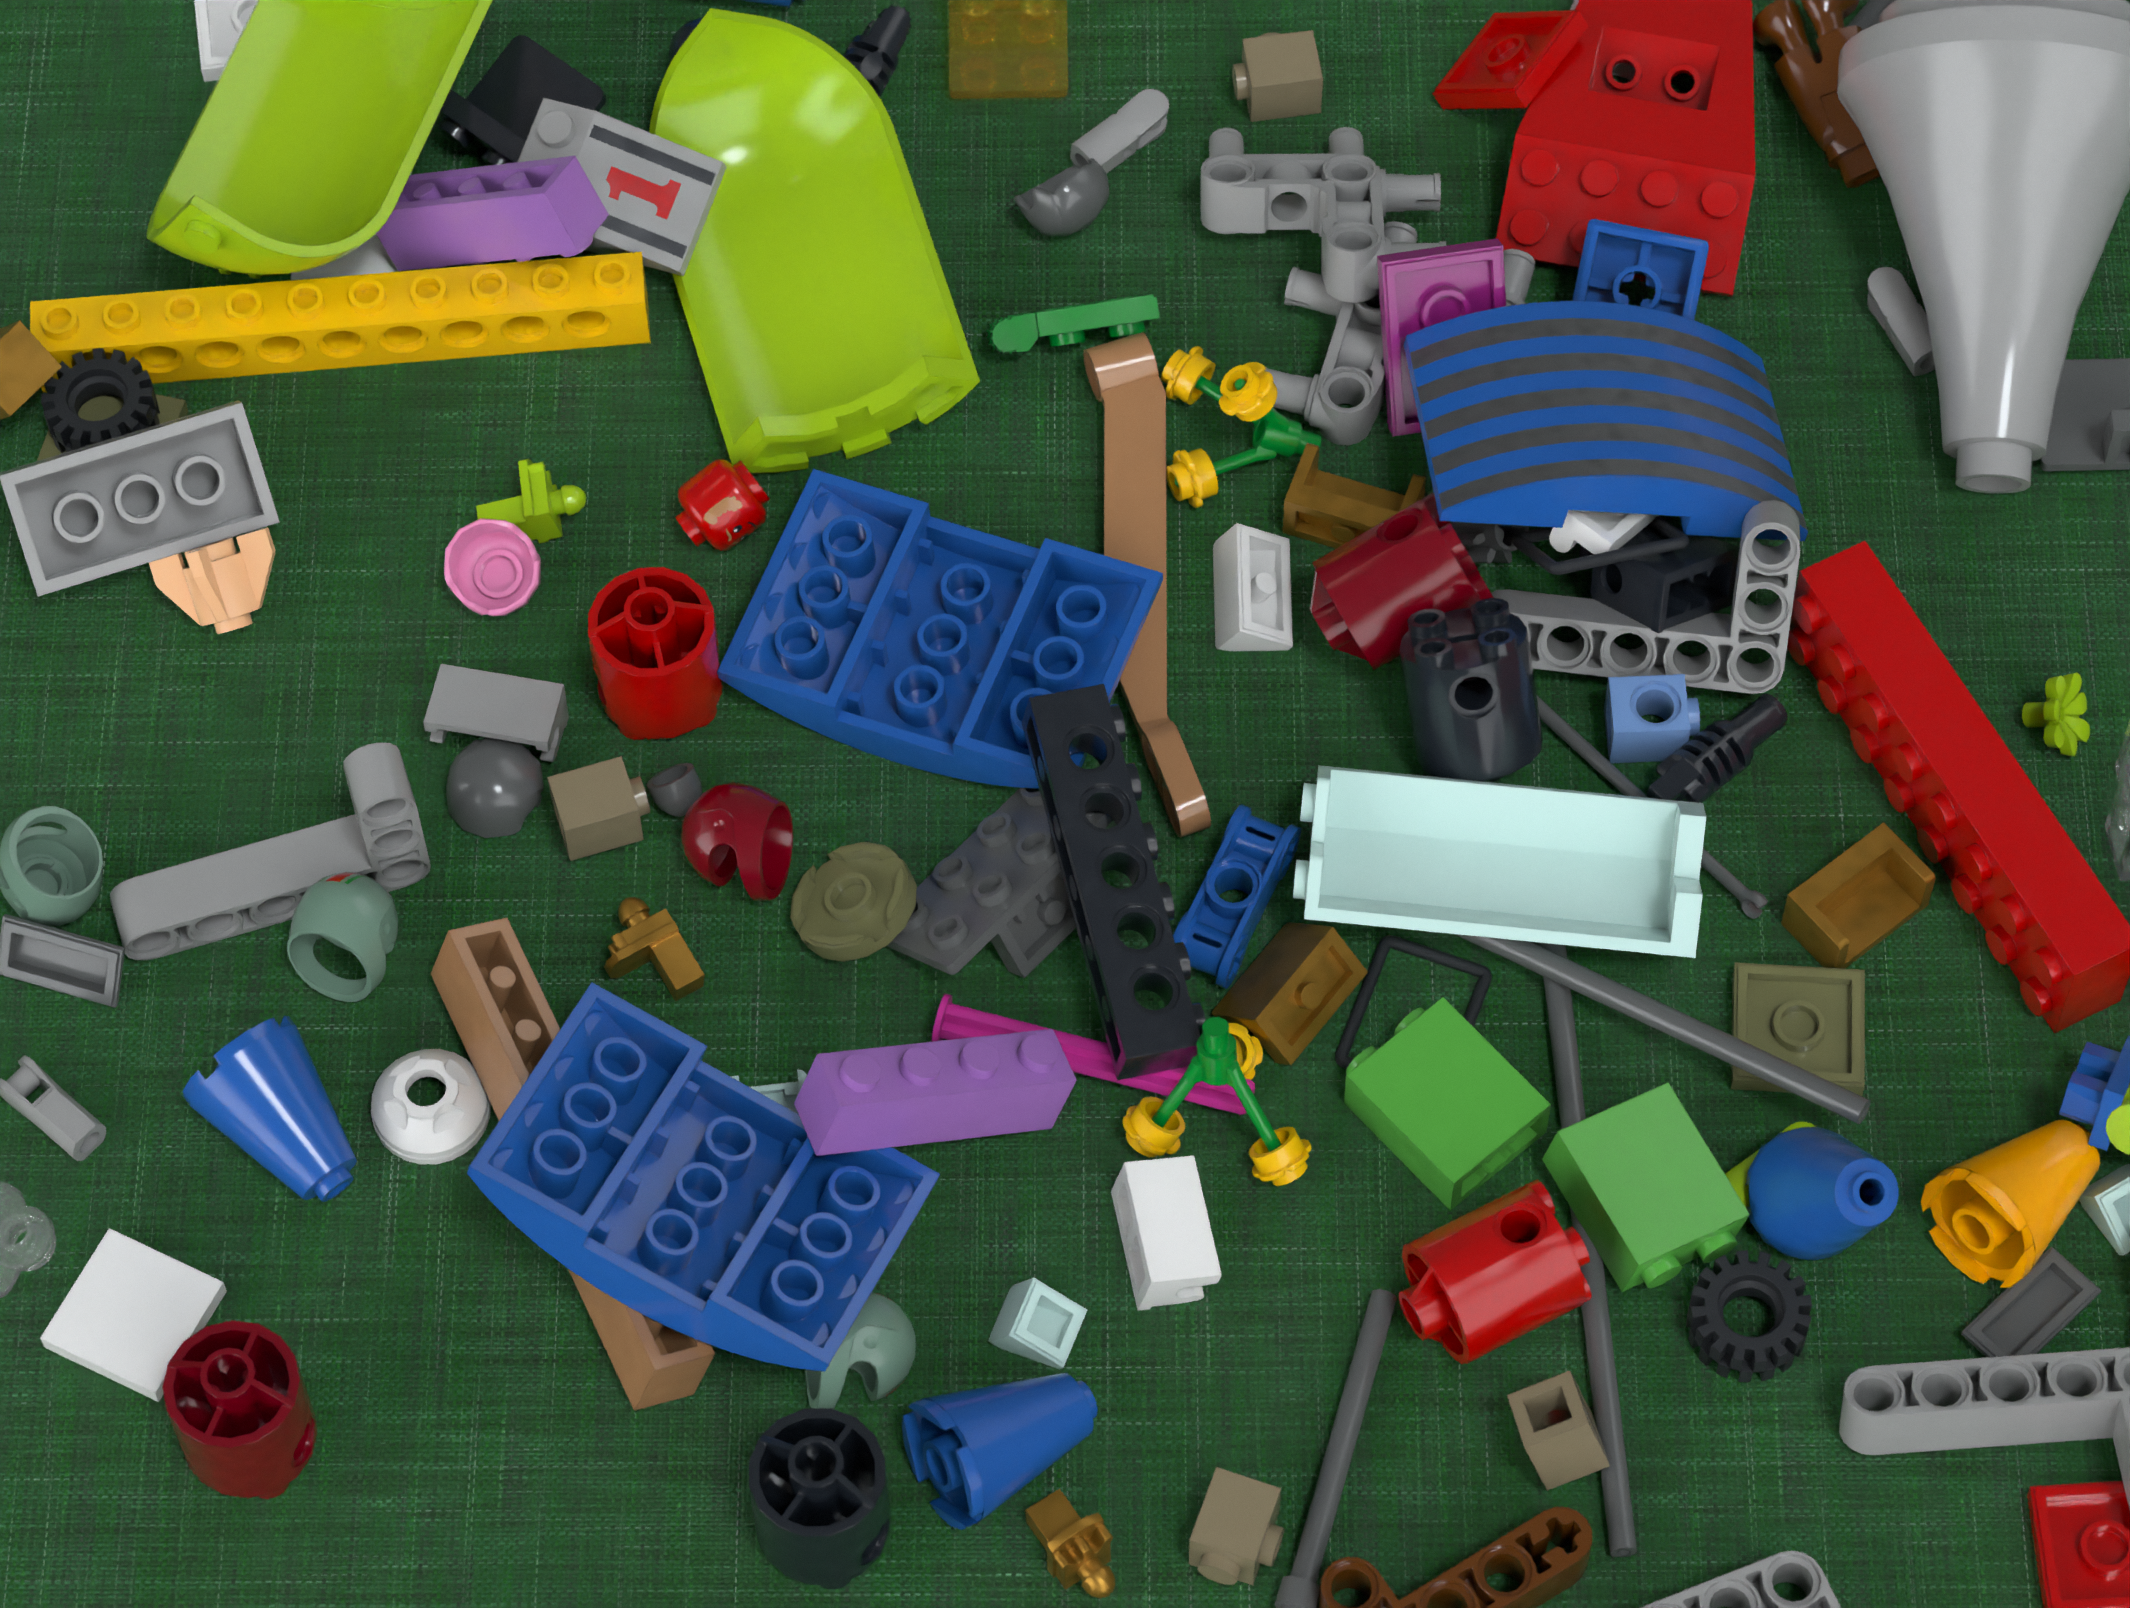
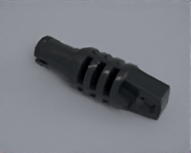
[1647,693,1788,803]

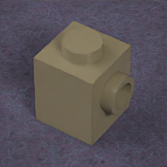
[1232,30,1323,122]
[547,756,650,861]
[1507,1371,1610,1491]
[1189,1467,1284,1585]

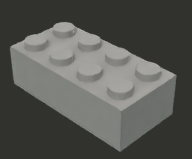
[0,400,280,596]

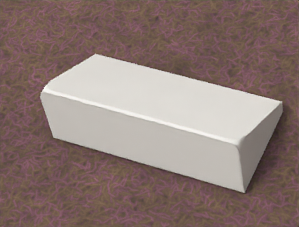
[1213,523,1293,651]

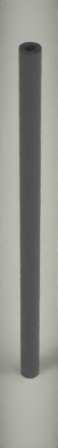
[1454,934,1871,1124]

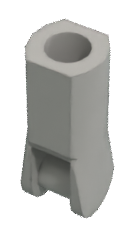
[1070,89,1169,174]
[1867,267,1935,376]
[0,1055,106,1161]

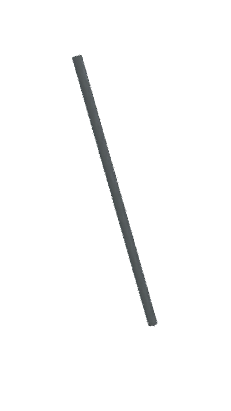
[1539,943,1637,1557]

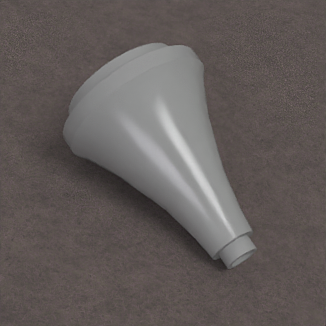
[1837,0,2130,493]

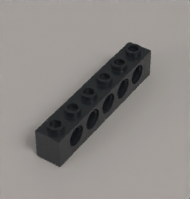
[1021,684,1206,1081]

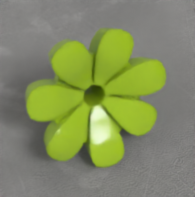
[2022,672,2090,756]

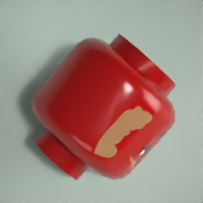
[675,459,770,551]

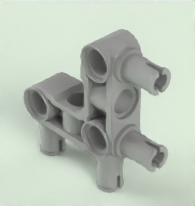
[1200,127,1446,303]
[1266,221,1535,446]

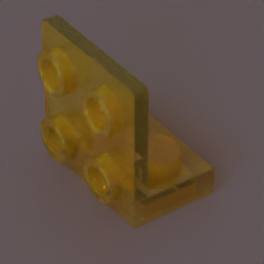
[948,0,1068,99]

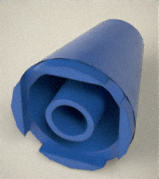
[183,1016,357,1202]
[1746,1127,1899,1260]
[902,1373,1098,1530]

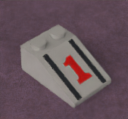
[518,98,727,276]

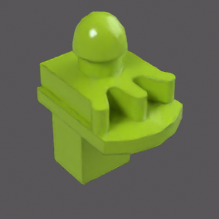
[476,458,586,543]

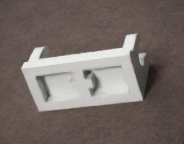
[1111,1155,1222,1311]

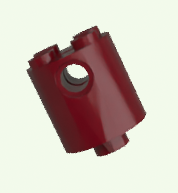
[1309,493,1494,670]
[162,1320,318,1499]

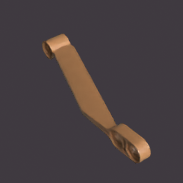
[1083,332,1211,837]

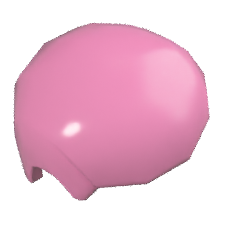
[444,518,541,616]

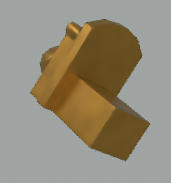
[604,897,705,1001]
[1026,1489,1116,1598]

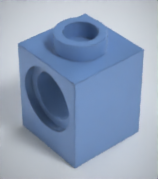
[1604,674,1700,763]

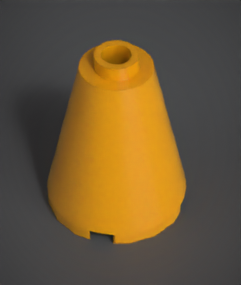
[1921,1120,2100,1288]

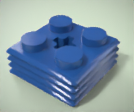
[1572,219,1709,320]

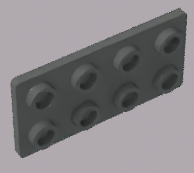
[2039,358,2130,471]
[887,788,1113,978]

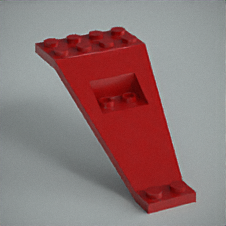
[1496,0,1755,297]

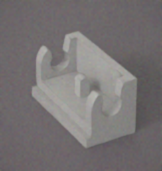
[423,664,569,762]

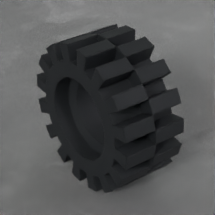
[41,348,160,454]
[1686,1250,1812,1383]

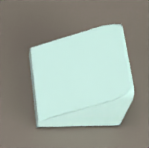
[2079,1164,2130,1256]
[989,1277,1087,1369]

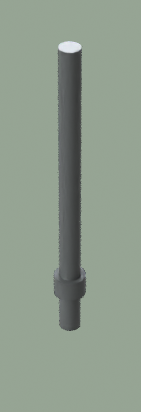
[1275,1289,1397,1608]

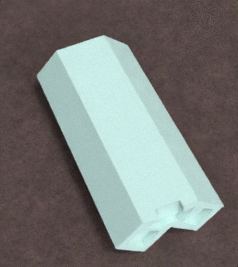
[1293,765,1706,958]

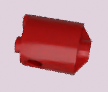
[588,567,722,740]
[1398,1179,1592,1364]

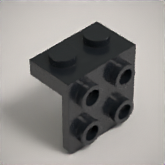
[437,35,606,166]

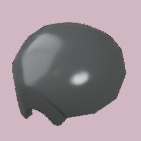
[1014,158,1109,236]
[446,737,544,838]

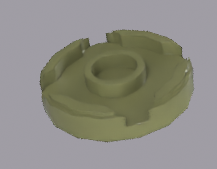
[790,842,917,962]

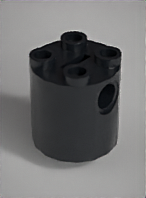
[1400,598,1543,782]
[749,1408,891,1590]

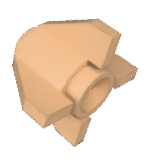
[149,527,276,634]

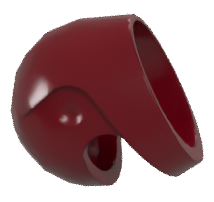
[681,782,793,901]

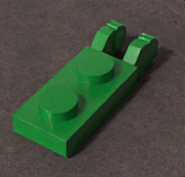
[985,294,1160,354]

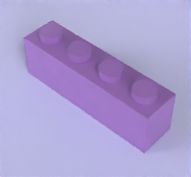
[376,156,609,271]
[794,1029,1077,1156]

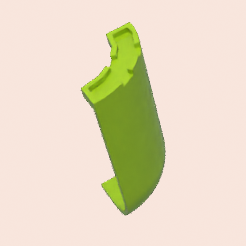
[147,0,492,275]
[649,8,980,473]

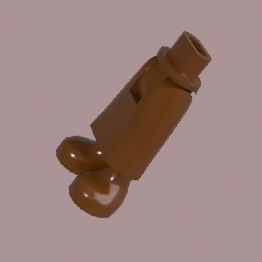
[1753,0,1880,188]

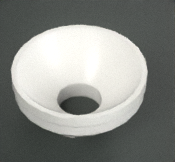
[371,1049,491,1165]

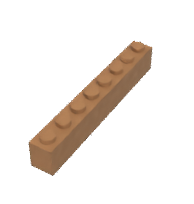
[431,918,715,1411]

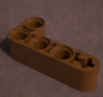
[1319,1507,1592,1608]

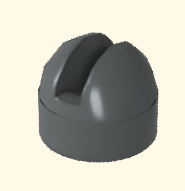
[647,763,703,817]

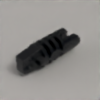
[843,5,912,98]

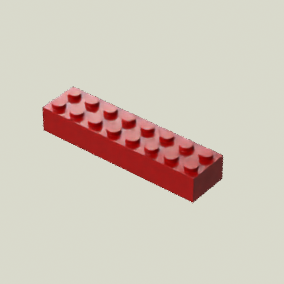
[1787,541,2130,1034]

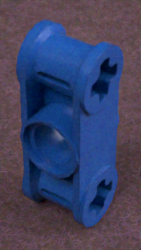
[1173,804,1301,989]

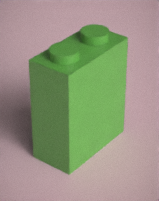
[1344,997,1551,1211]
[1542,1083,1750,1292]

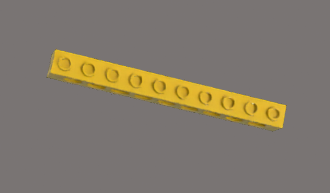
[30,252,651,393]

